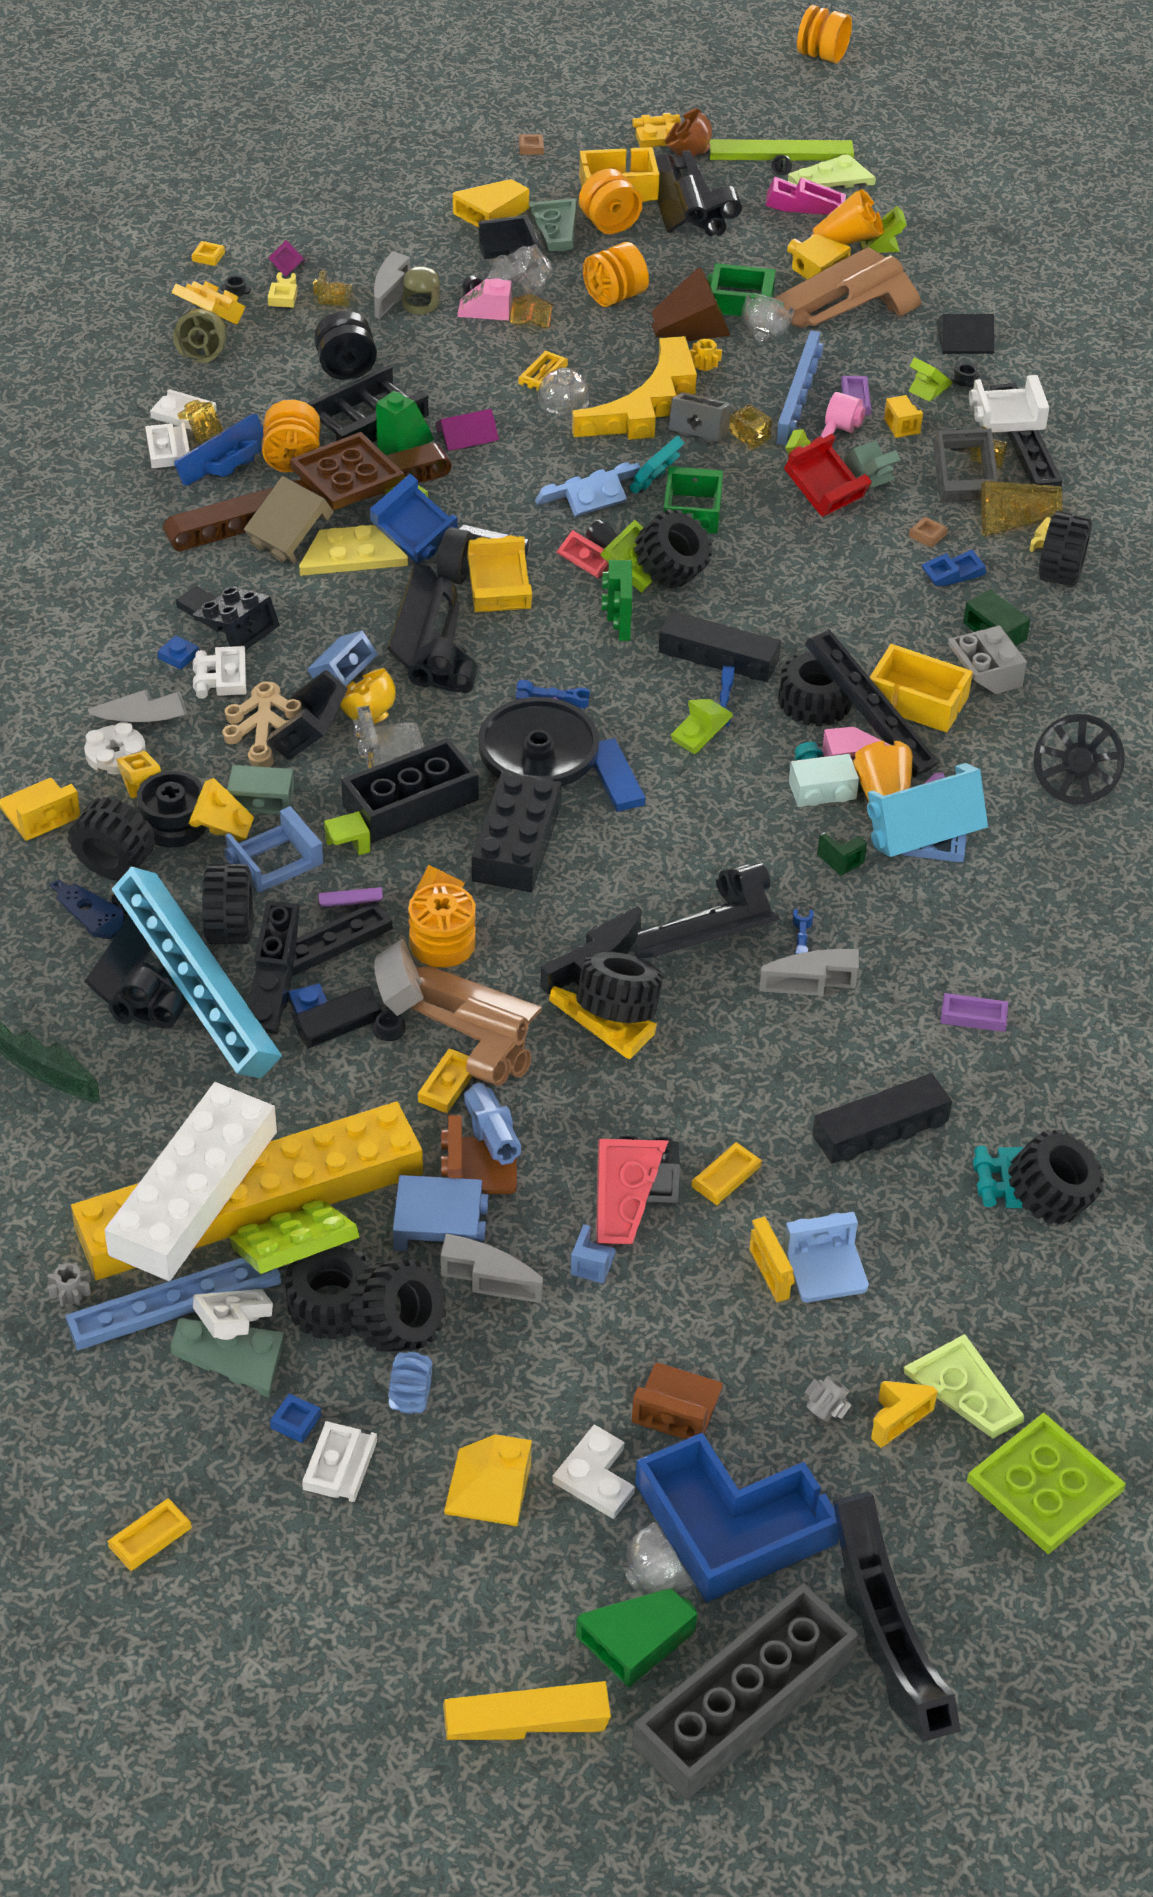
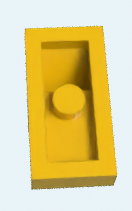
[116,751,161,798]
[871,1381,938,1448]

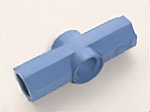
[464,1083,521,1165]

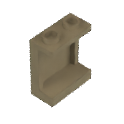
[244,476,334,565]

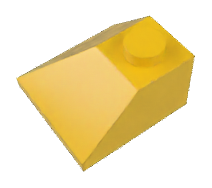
[444,1434,532,1526]

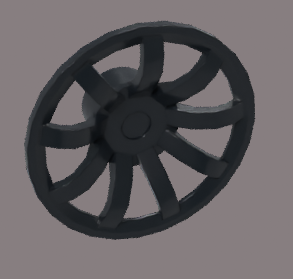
[1034,714,1125,804]

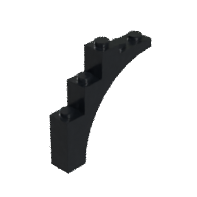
[833,1491,961,1742]

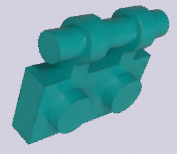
[630,435,685,494]
[972,1145,1024,1208]

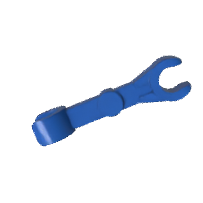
[720,666,735,726]
[516,680,590,708]
[792,909,814,954]

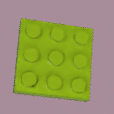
[229,1200,360,1274]
[967,1412,1126,1555]

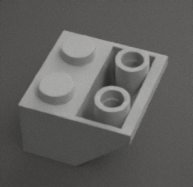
[948,626,1027,694]

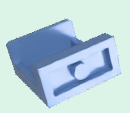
[393,1175,488,1251]

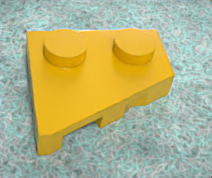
[189,778,254,842]

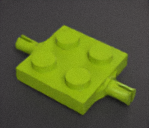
[600,520,653,593]

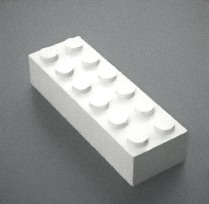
[104,1082,277,1281]

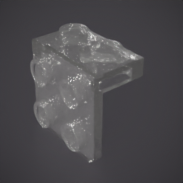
[487,244,551,299]
[353,706,424,769]

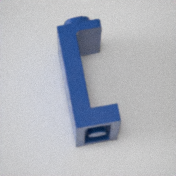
[370,474,458,564]

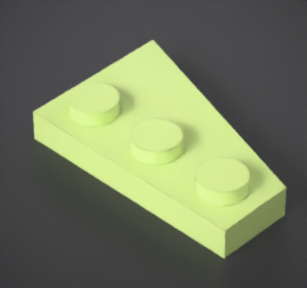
[788,154,876,188]
[904,1334,1024,1439]

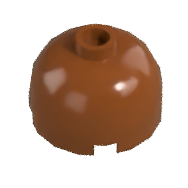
[665,108,712,157]

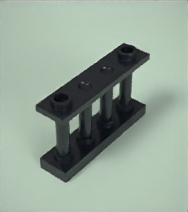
[307,365,429,443]

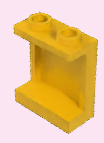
[467,535,532,613]

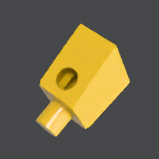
[787,235,851,280]

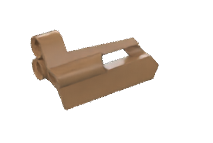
[771,247,921,328]
[411,966,542,1086]

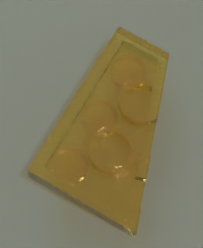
[981,481,1063,537]

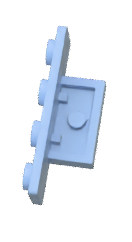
[535,462,641,517]

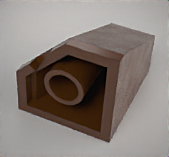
[651,267,731,342]

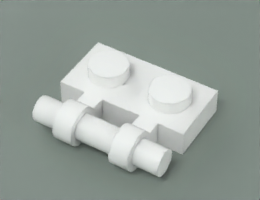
[193,646,246,699]

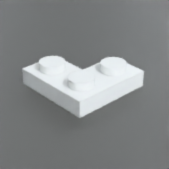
[193,1289,273,1340]
[552,1425,635,1519]

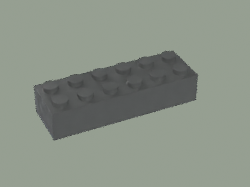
[632,1583,859,1801]

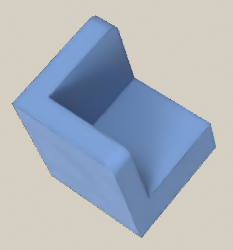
[571,1224,616,1284]

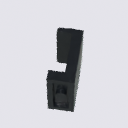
[266,670,348,759]

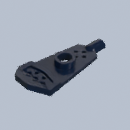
[49,878,124,939]

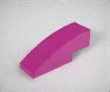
[765,176,846,214]

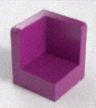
[268,240,306,277]

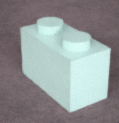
[789,754,859,807]

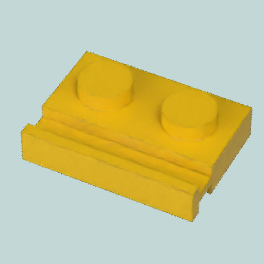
[749,1216,794,1302]

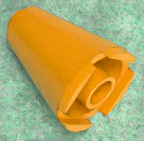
[811,189,884,245]
[852,741,913,801]

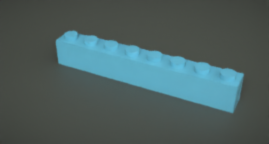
[112,867,282,1078]

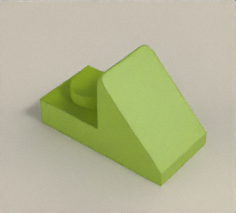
[860,206,907,253]
[909,357,953,401]
[671,699,733,754]

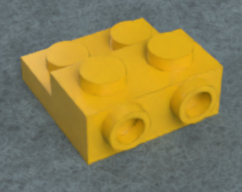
[172,281,246,325]

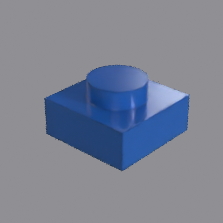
[157,635,199,670]
[289,983,327,1014]
[270,1393,321,1443]

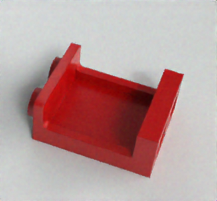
[784,434,872,517]

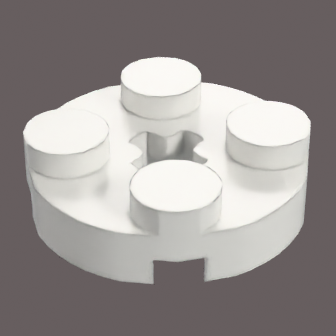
[84,722,146,774]

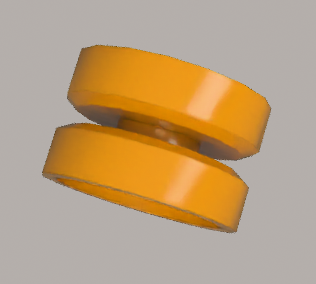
[579,169,643,235]

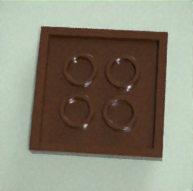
[290,432,405,511]

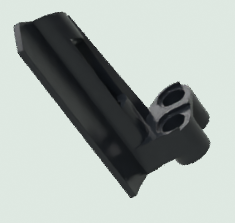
[387,563,478,693]
[636,862,780,959]
[84,910,188,1029]

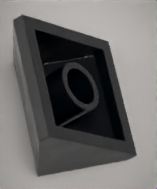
[936,314,994,354]

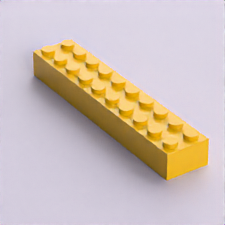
[71,1101,423,1281]

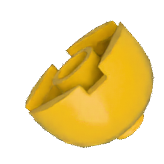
[339,668,396,724]

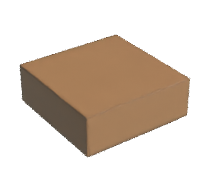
[519,134,544,154]
[909,517,948,548]

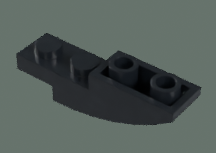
[248,900,299,1034]
[540,906,642,995]

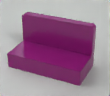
[435,409,499,451]

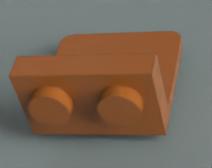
[441,1115,517,1194]

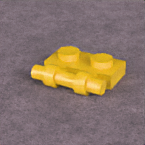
[632,113,681,148]

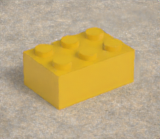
[579,147,659,202]
[869,644,973,733]

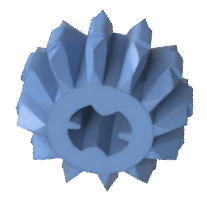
[388,1351,432,1414]

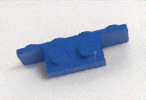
[174,414,264,486]

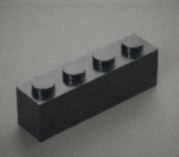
[659,611,781,683]
[812,1073,952,1164]

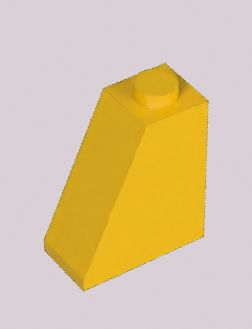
[453,179,529,228]

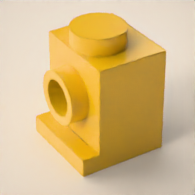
[884,395,923,438]

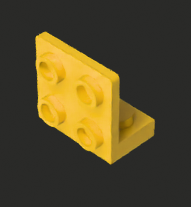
[0,778,81,841]

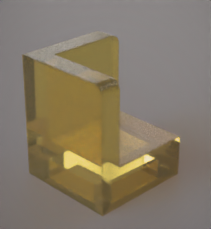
[509,294,553,329]

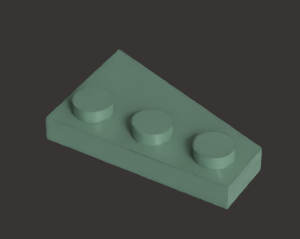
[528,198,578,252]
[170,1318,284,1398]

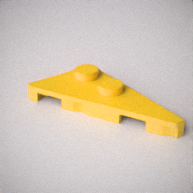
[549,986,657,1059]

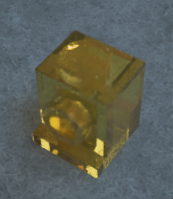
[729,404,772,450]

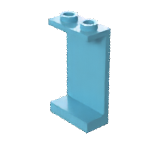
[867,763,988,857]

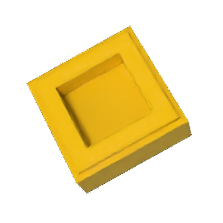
[192,241,225,266]

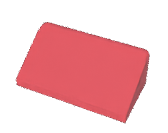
[556,530,608,578]

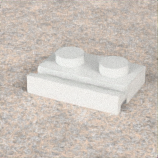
[150,389,217,432]
[145,422,190,468]
[302,1421,377,1502]

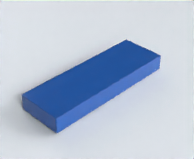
[593,738,645,812]

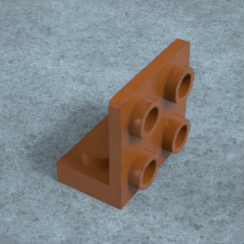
[632,1363,723,1440]

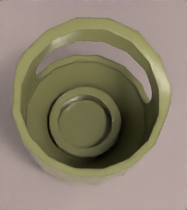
[402,266,440,315]

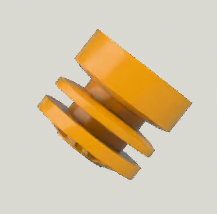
[797,5,852,64]
[583,242,649,307]
[262,400,321,472]
[408,883,476,968]

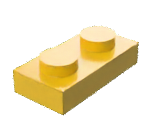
[418,1048,472,1113]

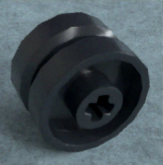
[314,311,377,380]
[137,771,207,848]

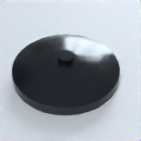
[479,697,599,786]

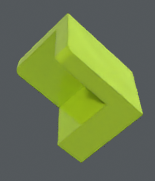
[324,811,371,855]

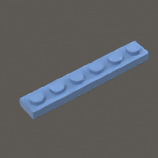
[776,330,824,445]
[65,1258,281,1351]

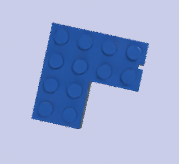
[635,1432,839,1602]

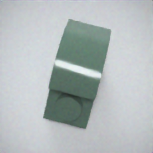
[844,440,901,489]

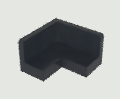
[479,215,540,271]

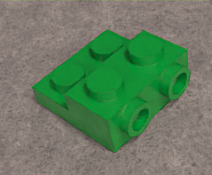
[601,560,632,641]

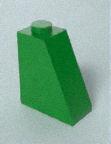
[376,391,434,455]
[576,1588,698,1688]

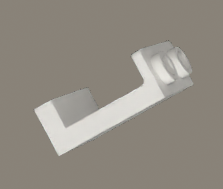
[969,375,1049,432]

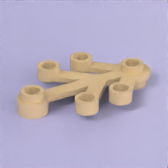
[222,681,303,767]

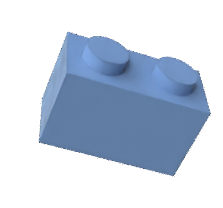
[307,630,378,686]

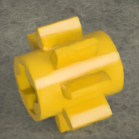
[690,339,722,371]

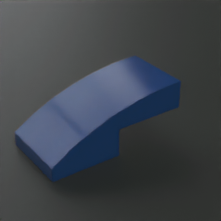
[922,550,986,586]

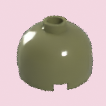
[173,309,227,363]

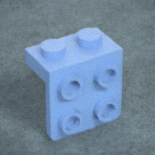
[784,1212,869,1303]

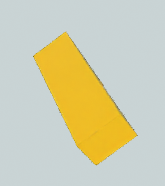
[443,1681,611,1740]

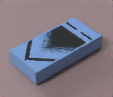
[902,834,966,862]

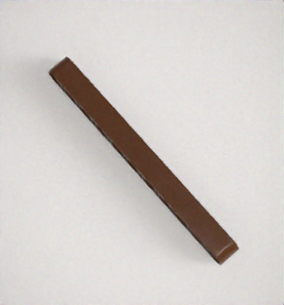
[162,443,452,551]

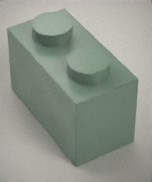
[227,765,294,815]

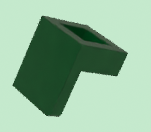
[817,833,867,876]

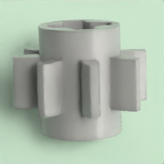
[47,1262,91,1307]
[804,1376,851,1422]

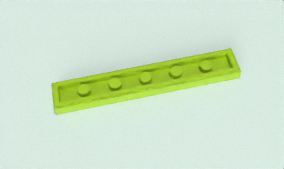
[709,139,854,161]

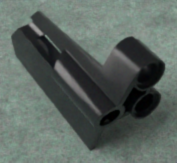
[655,150,742,236]

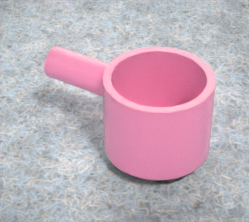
[821,392,866,438]

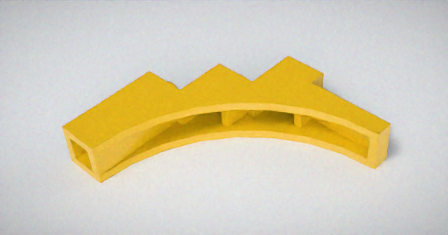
[572,336,697,440]

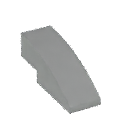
[374,251,410,319]
[88,689,188,722]
[374,939,424,1016]
[759,949,859,996]
[440,1234,543,1303]

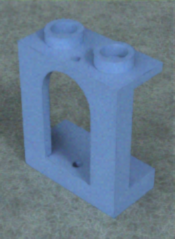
[224,806,323,893]

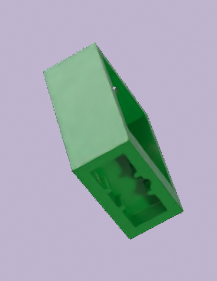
[708,263,776,319]
[663,466,723,534]

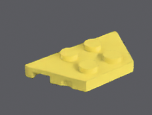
[299,525,408,576]

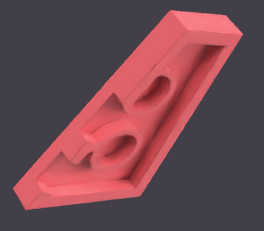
[596,1139,668,1244]

